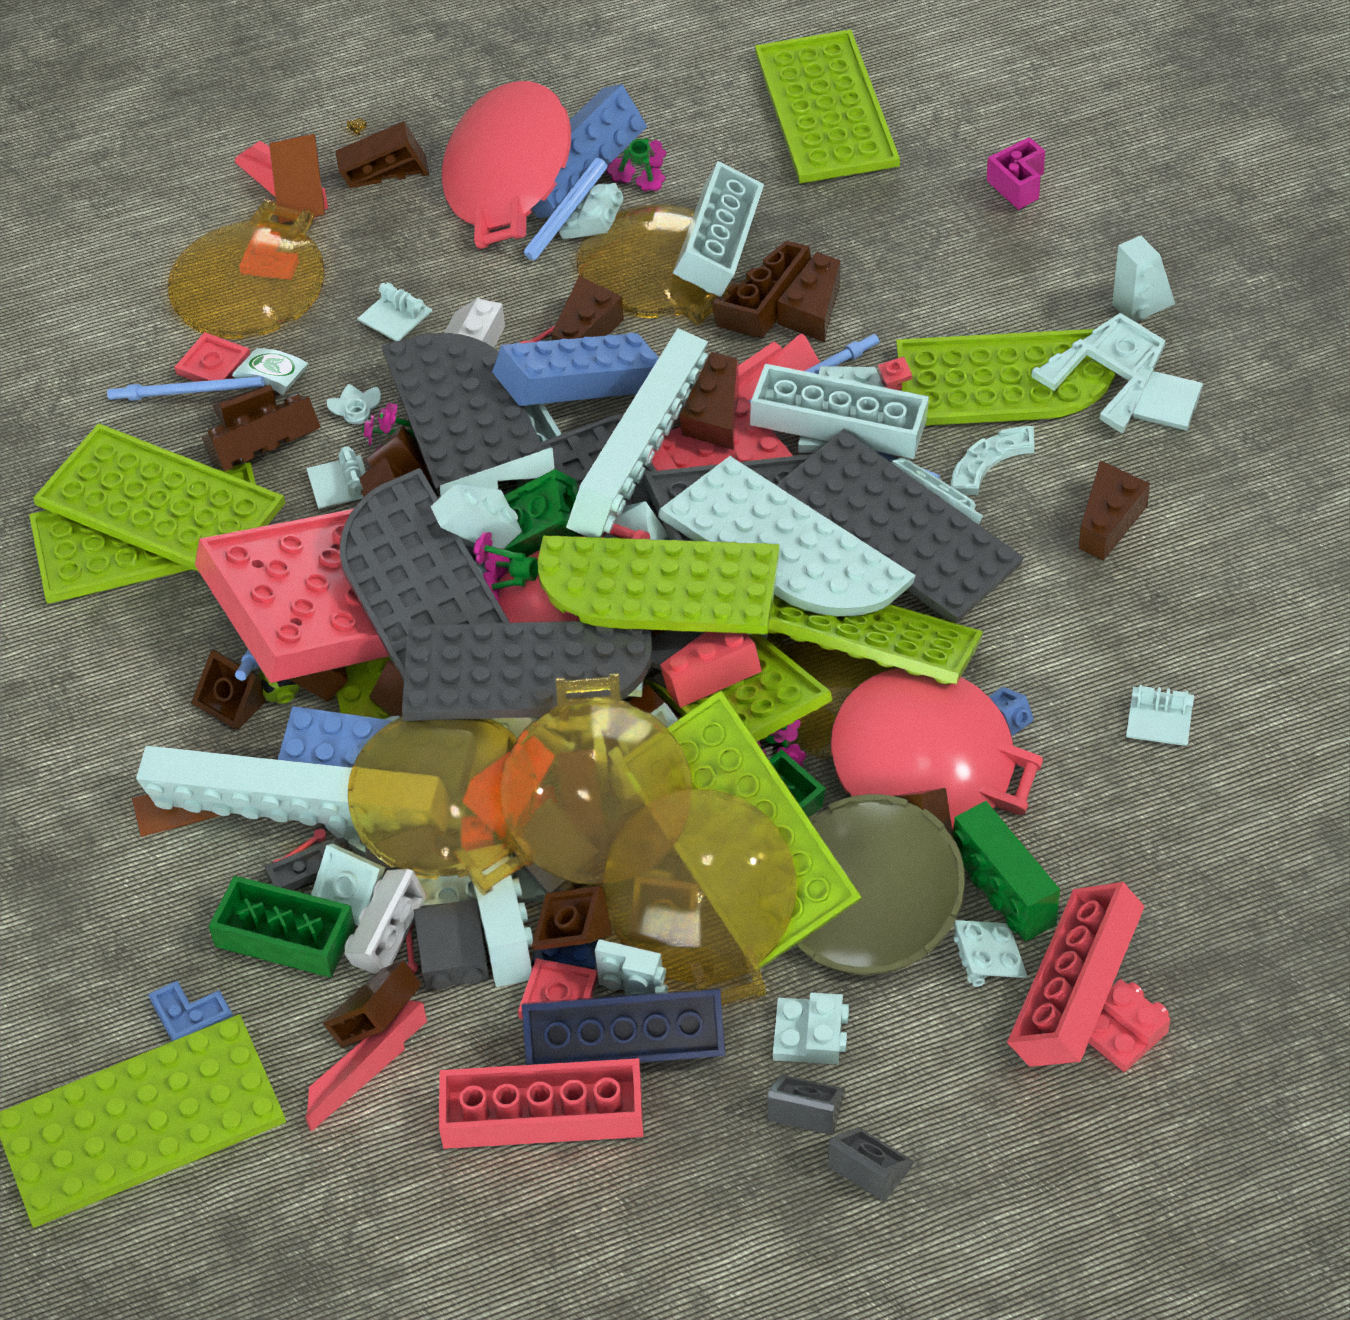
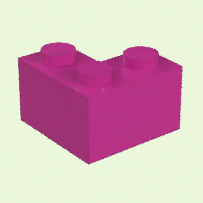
[986,137,1045,210]

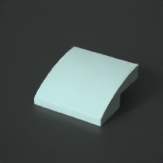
[1133,371,1203,431]

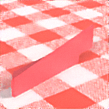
[235,141,328,223]
[738,333,820,400]
[305,1000,427,1131]

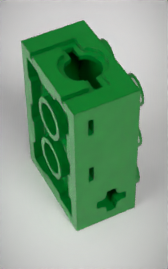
[504,469,579,561]

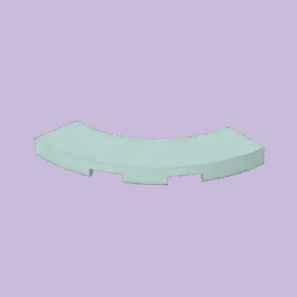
[951,426,1034,495]

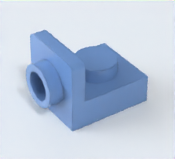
[989,686,1034,735]

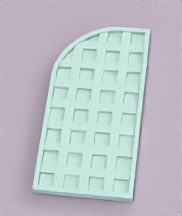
[658,456,916,616]

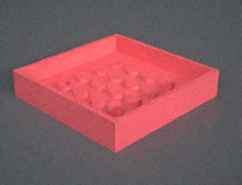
[195,509,389,683]

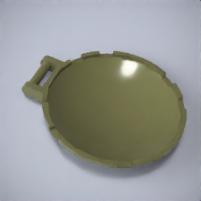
[796,794,965,975]

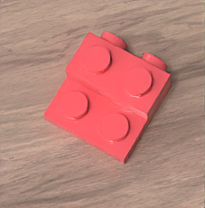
[1088,979,1170,1073]

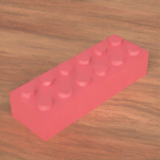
[1007,882,1145,1067]
[439,1058,644,1149]

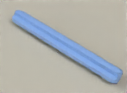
[524,158,608,261]

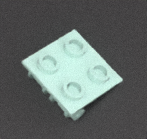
[357,283,432,341]
[306,447,366,510]
[1126,684,1194,746]
[953,920,1027,987]

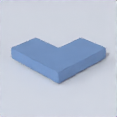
[148,981,233,1041]

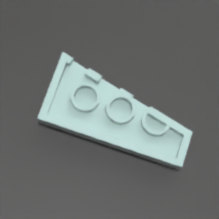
[417,849,545,908]

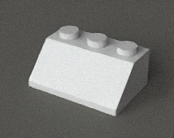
[444,298,505,348]
[344,869,427,974]

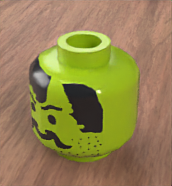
[258,670,300,704]

